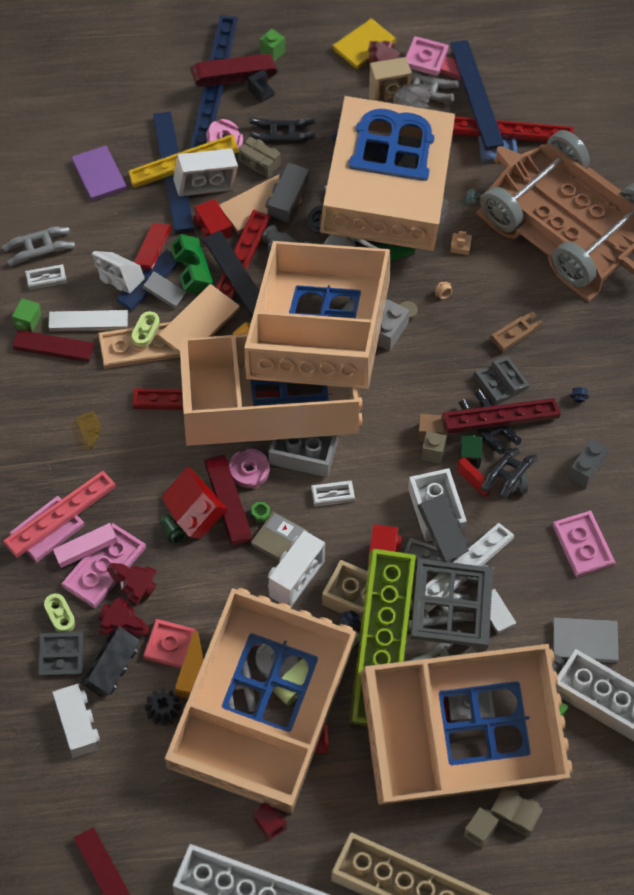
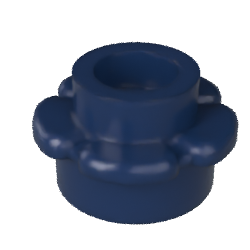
[570,387,589,403]
[340,610,360,630]

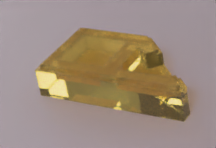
[75,410,102,450]

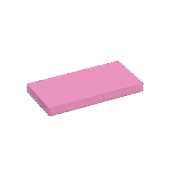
[61,523,146,609]

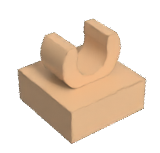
[450,231,472,255]

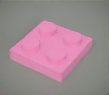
[406,36,449,76]

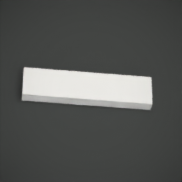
[49,310,128,332]

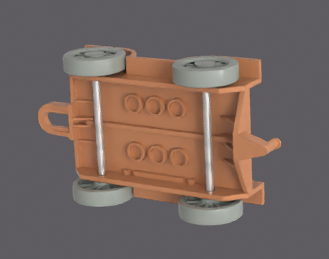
[475,130,634,302]

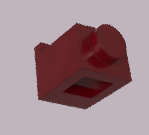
[253,802,287,841]

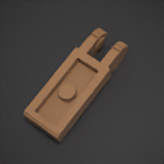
[490,312,544,353]

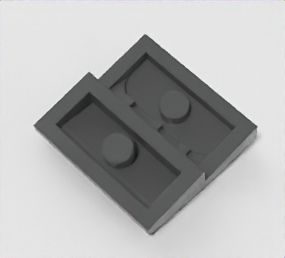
[473,356,530,405]
[39,632,84,676]

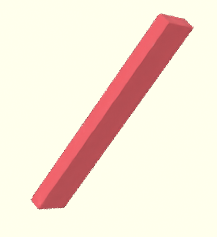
[3,471,116,558]

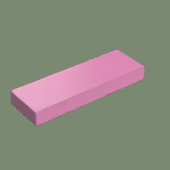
[53,523,118,568]

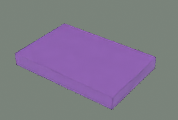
[72,146,127,201]

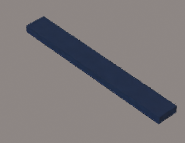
[450,40,504,151]
[153,111,194,234]

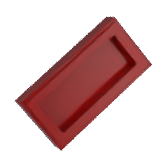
[457,457,491,498]

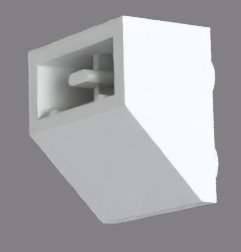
[92,251,145,294]

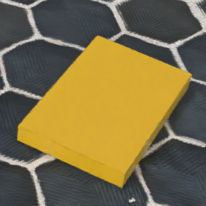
[333,18,396,69]

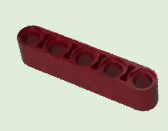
[190,54,278,87]
[204,454,252,546]

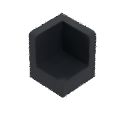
[248,70,275,103]

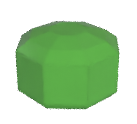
[251,502,270,523]

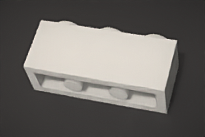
[53,684,100,758]

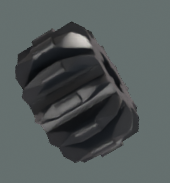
[144,688,182,727]

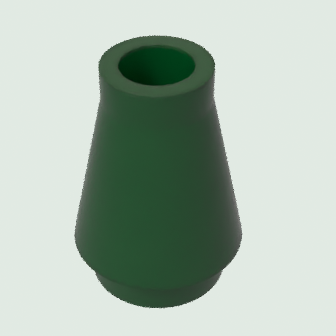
[160,514,187,544]

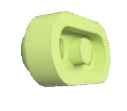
[132,311,160,347]
[44,594,75,633]

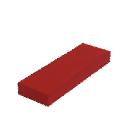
[134,223,171,270]

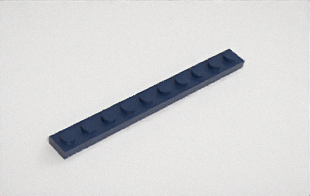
[190,15,238,149]

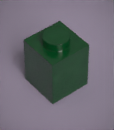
[460,435,482,468]

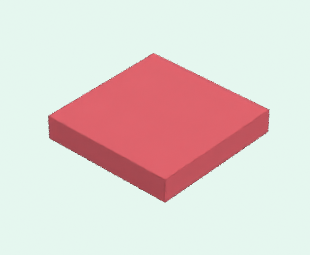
[143,619,197,669]

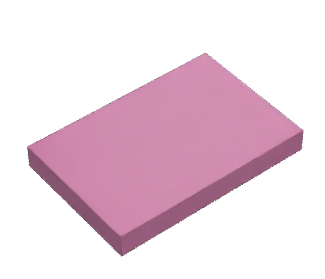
[9,496,85,563]
[552,511,616,578]

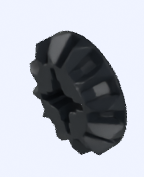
[307,205,323,234]

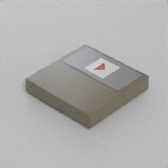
[251,511,308,561]

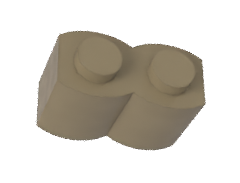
[491,788,543,837]

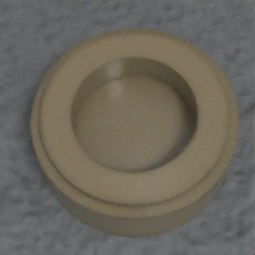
[400,301,418,321]

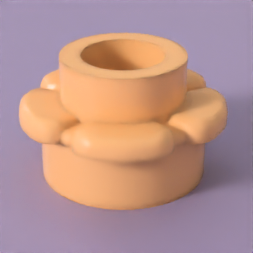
[435,282,453,300]

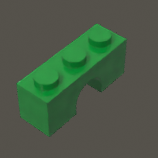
[170,234,213,294]

